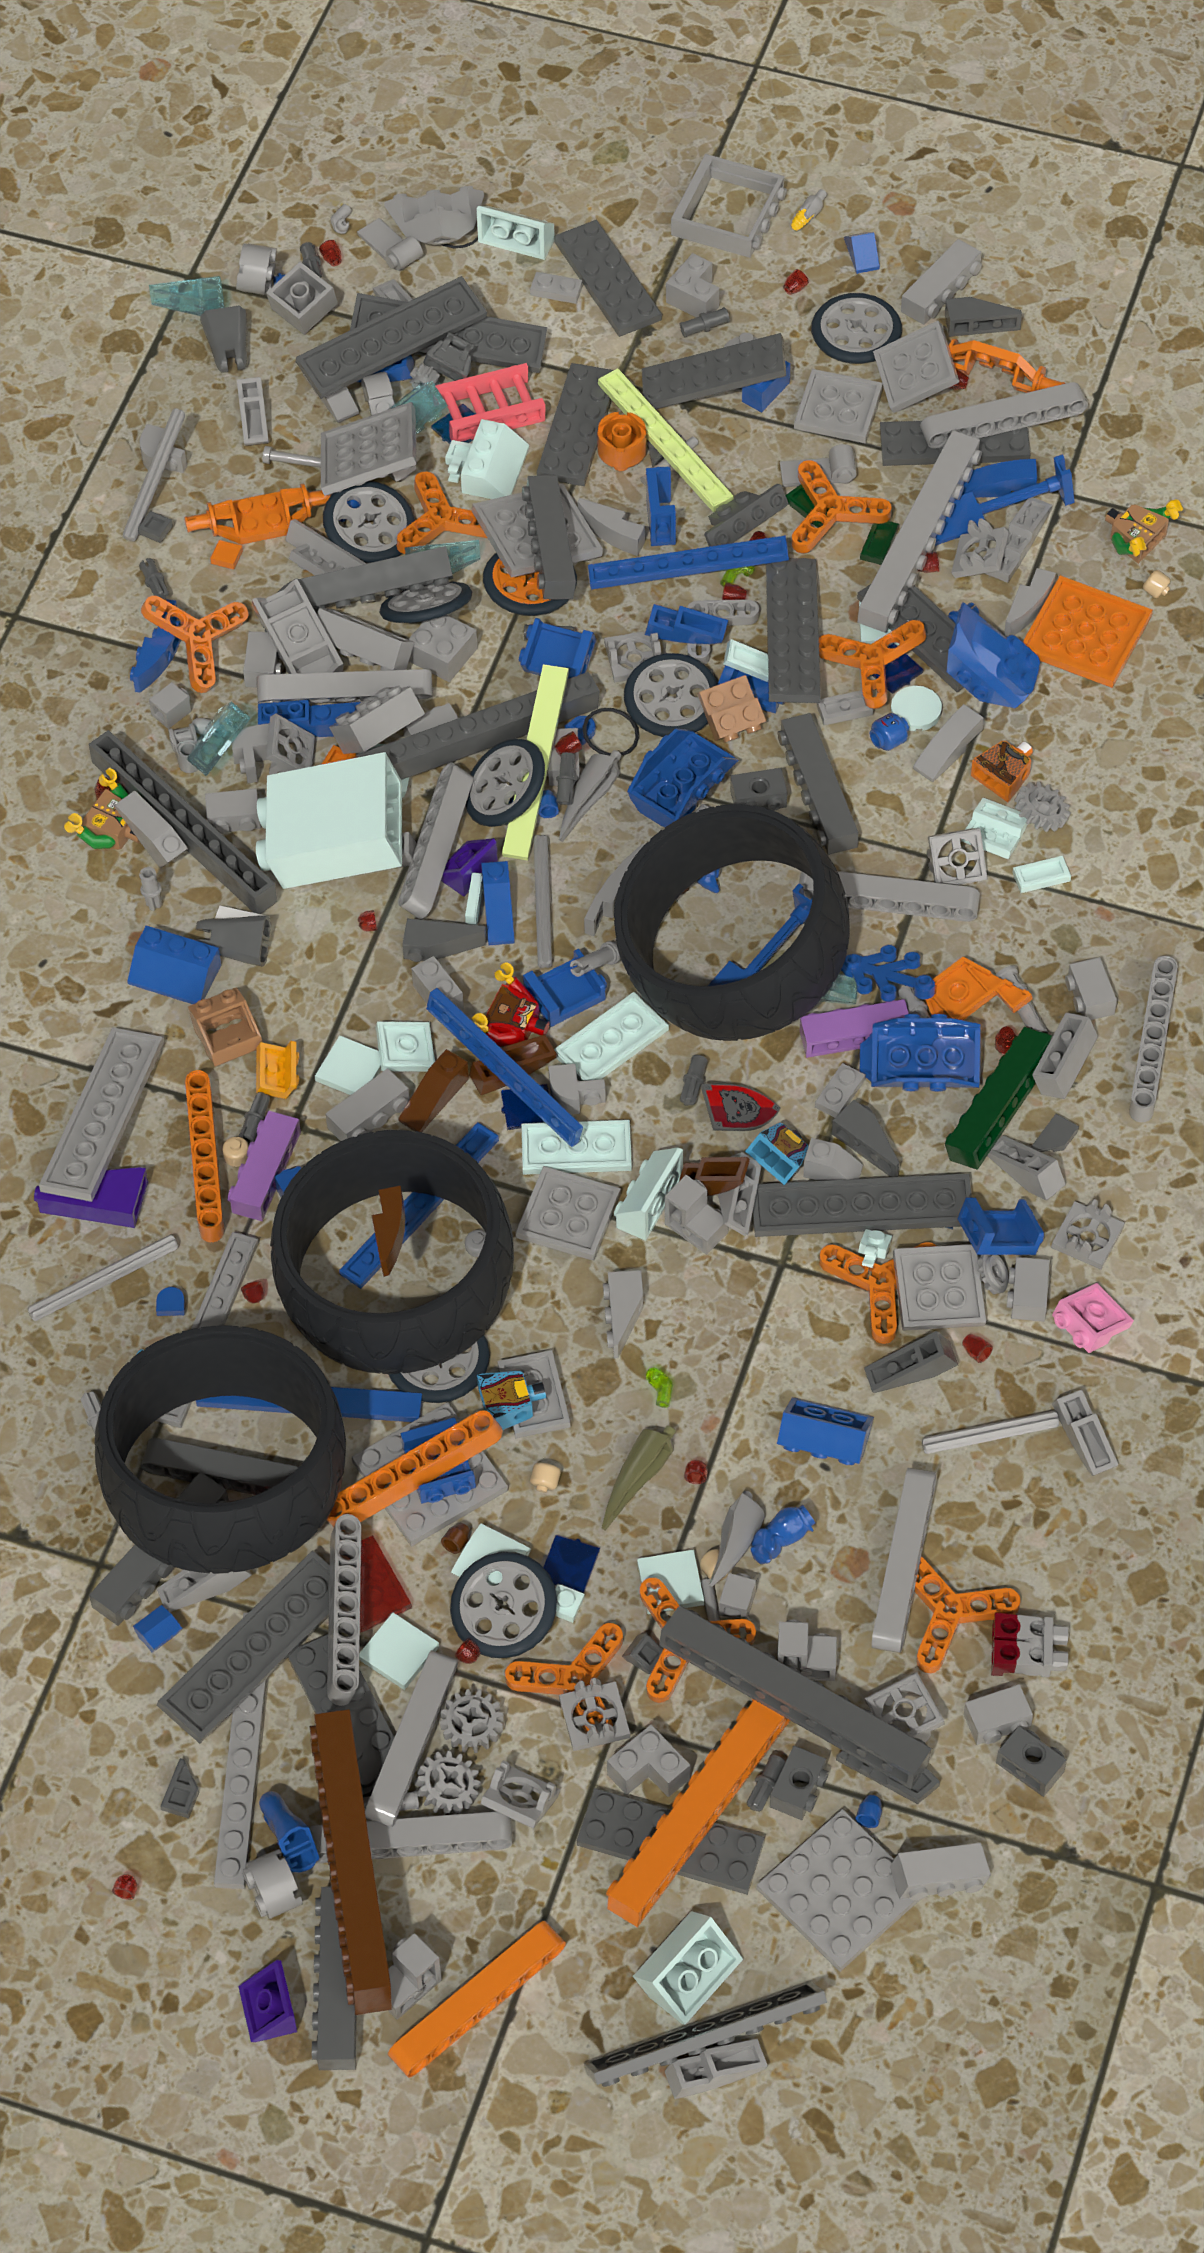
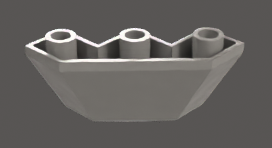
[384,186,484,245]

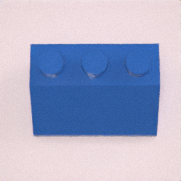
[127,925,222,1004]
[777,1397,874,1465]

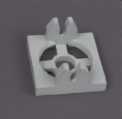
[951,518,1009,578]
[604,631,661,683]
[266,713,315,775]
[927,827,988,885]
[1051,1199,1125,1269]
[865,1672,945,1742]
[559,1678,630,1751]
[481,1760,560,1829]

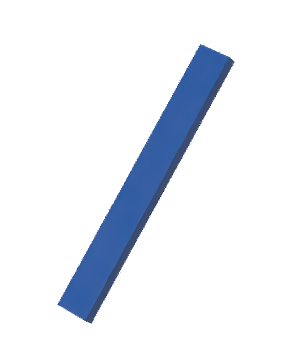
[588,535,789,590]
[426,988,583,1147]
[339,1122,499,1289]
[196,1387,422,1422]

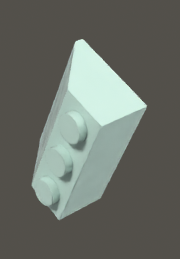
[477,206,555,260]
[461,419,529,499]
[614,1148,683,1241]
[633,1911,743,2025]

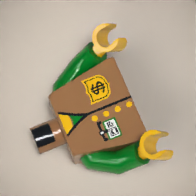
[1105,499,1183,564]
[64,768,141,850]

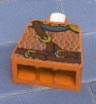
[971,741,1033,802]

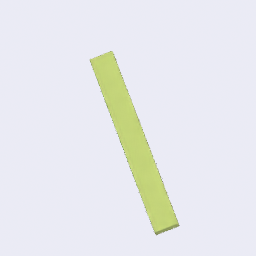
[598,368,733,512]
[502,664,569,861]

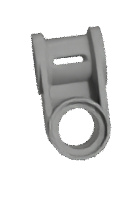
[168,723,201,773]

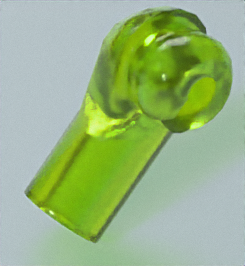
[720,566,755,589]
[646,1367,673,1408]

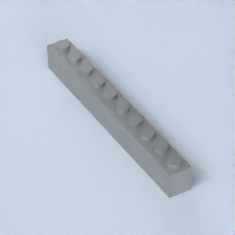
[857,430,982,633]

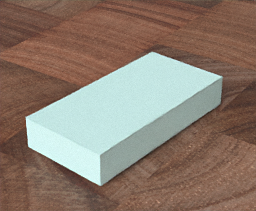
[723,639,768,682]
[1013,856,1071,893]
[465,873,483,925]

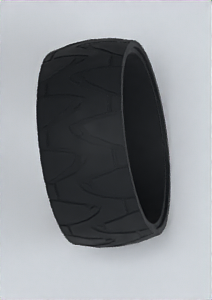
[614,804,850,1041]
[270,1130,514,1374]
[94,1325,346,1574]

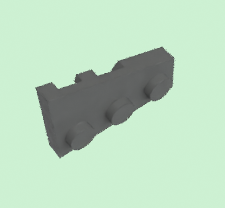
[836,1751,940,1804]

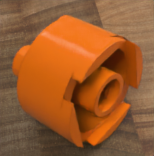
[597,412,646,472]

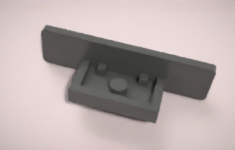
[704,484,788,547]

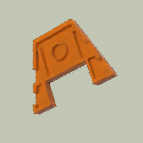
[925,957,1033,1020]

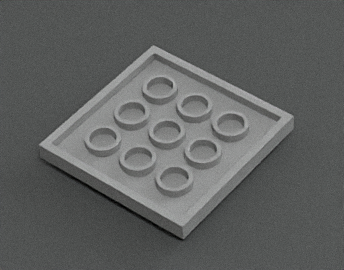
[321,402,417,496]
[472,483,603,578]
[352,1402,508,1547]
[756,1809,921,1972]

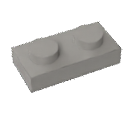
[530,272,582,304]
[817,690,873,725]
[815,1063,865,1118]

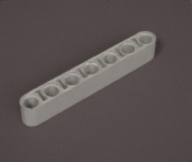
[920,382,1088,449]
[256,669,433,704]
[398,762,473,919]
[799,871,980,922]
[1129,956,1178,1122]
[872,1468,937,1653]
[327,1514,361,1706]
[365,1650,459,1827]
[309,1812,512,1863]

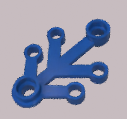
[841,945,935,1002]

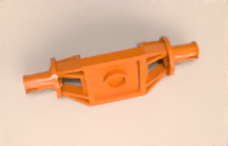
[949,339,1066,393]
[184,483,332,545]

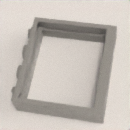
[671,154,787,258]

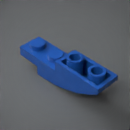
[130,599,181,693]
[258,700,360,737]

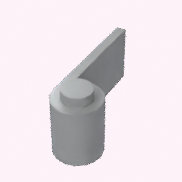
[357,218,423,271]
[780,444,857,487]

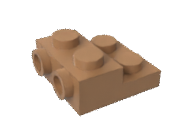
[697,675,766,743]

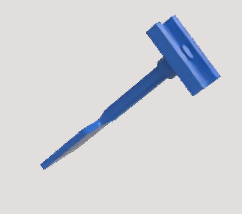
[935,454,1075,546]
[708,884,813,986]

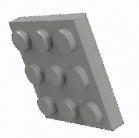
[873,321,959,413]
[794,369,883,443]
[516,1166,621,1261]
[893,1245,986,1331]

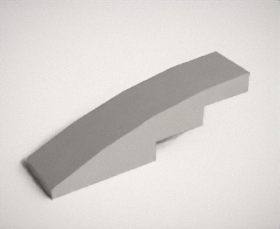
[985,497,1052,583]
[584,844,645,936]

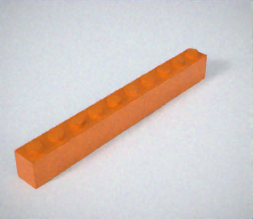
[606,1699,791,1928]

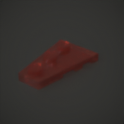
[349,1535,412,1633]

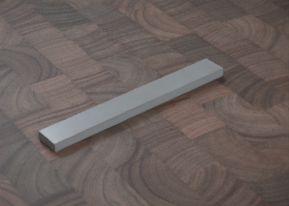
[156,1232,259,1428]

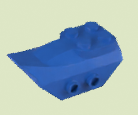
[947,602,1040,708]
[627,728,739,827]
[860,1014,981,1092]

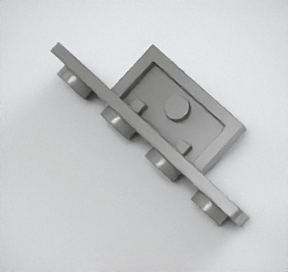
[286,519,366,575]

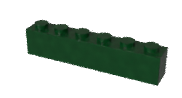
[945,1027,1052,1170]

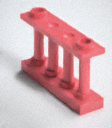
[434,363,545,442]

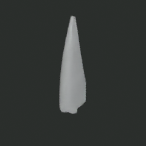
[559,750,622,842]
[709,1491,765,1586]

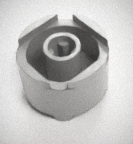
[236,243,277,295]
[242,1849,303,1919]

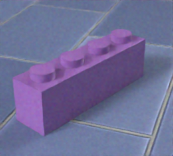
[800,999,909,1058]
[228,1111,301,1222]

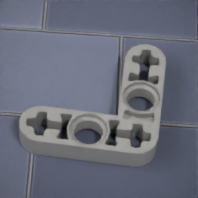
[687,600,759,665]

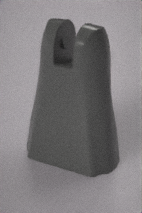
[200,305,247,373]
[194,916,271,967]

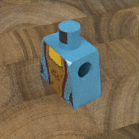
[745,1123,809,1185]
[477,1371,546,1430]

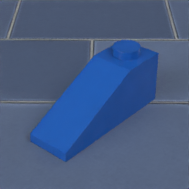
[482,861,515,946]

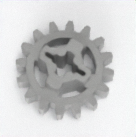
[1014,782,1070,832]
[440,1689,504,1753]
[415,1751,481,1815]

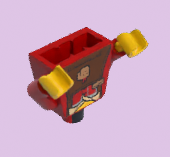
[472,962,550,1047]

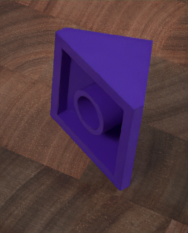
[441,838,498,897]
[238,1960,297,2043]

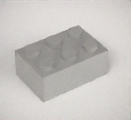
[329,685,425,754]

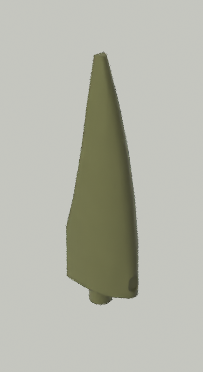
[602,1425,676,1531]

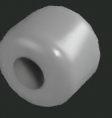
[465,1230,486,1257]

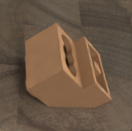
[188,987,263,1067]

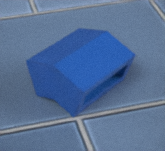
[133,1605,182,1653]

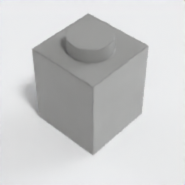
[149,682,191,729]
[719,1573,756,1620]

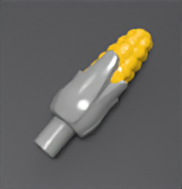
[791,189,827,231]

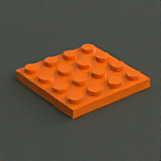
[1023,575,1153,688]

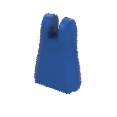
[259,1791,320,1873]

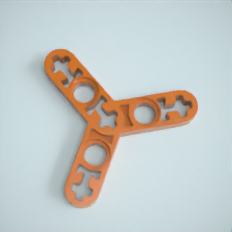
[792,460,892,553]
[396,471,487,554]
[141,596,249,693]
[819,620,926,708]
[819,1242,936,1344]
[914,1557,1020,1673]
[640,1578,756,1703]
[505,1623,623,1734]

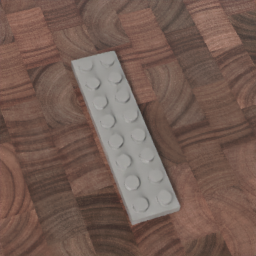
[39,1027,164,1202]

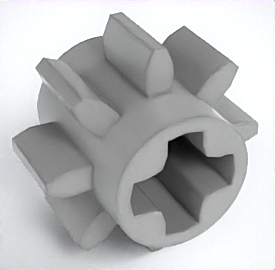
[410,363,440,394]

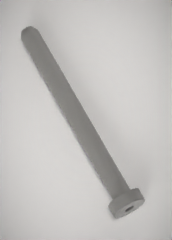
[263,446,321,468]

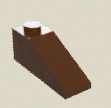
[398,1049,469,1132]

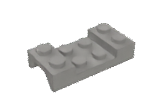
[252,579,343,674]

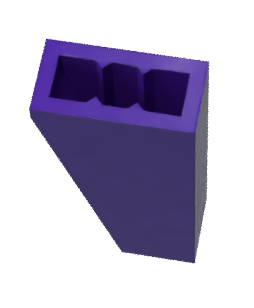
[34,1167,148,1228]

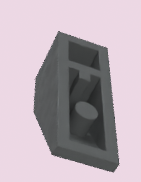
[945,297,1022,337]
[402,918,486,962]
[832,1100,899,1177]
[864,1331,958,1393]

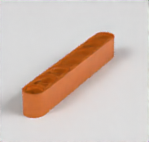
[185,1070,224,1243]
[327,1411,503,1531]
[388,1921,566,2078]

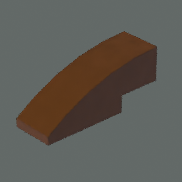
[469,1035,557,1095]
[678,1157,750,1196]
[372,1186,405,1277]

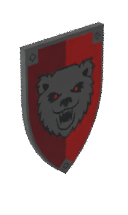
[701,1083,780,1131]

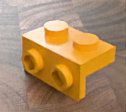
[256,1041,299,1099]

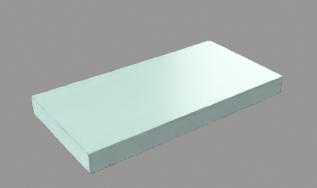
[554,992,669,1081]
[521,1120,632,1175]

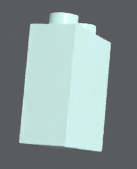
[256,752,402,889]

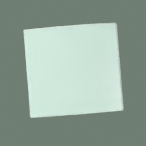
[961,798,1028,859]
[451,1524,531,1586]

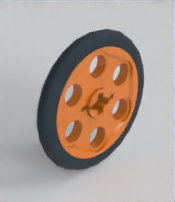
[483,553,577,616]

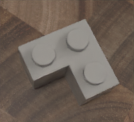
[666,253,719,317]
[665,1175,728,1255]
[777,1619,837,1681]
[607,1725,690,1798]
[388,1933,442,2020]

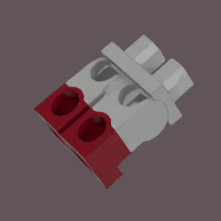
[991,1613,1068,1677]

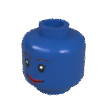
[869,713,909,751]

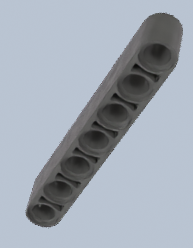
[141,1438,299,1495]

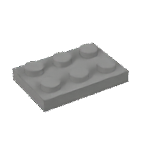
[497,1350,571,1439]

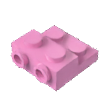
[1052,1283,1134,1353]

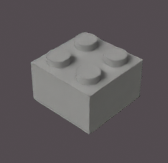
[266,262,338,335]
[408,615,478,682]

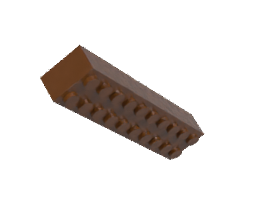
[309,1709,392,2015]

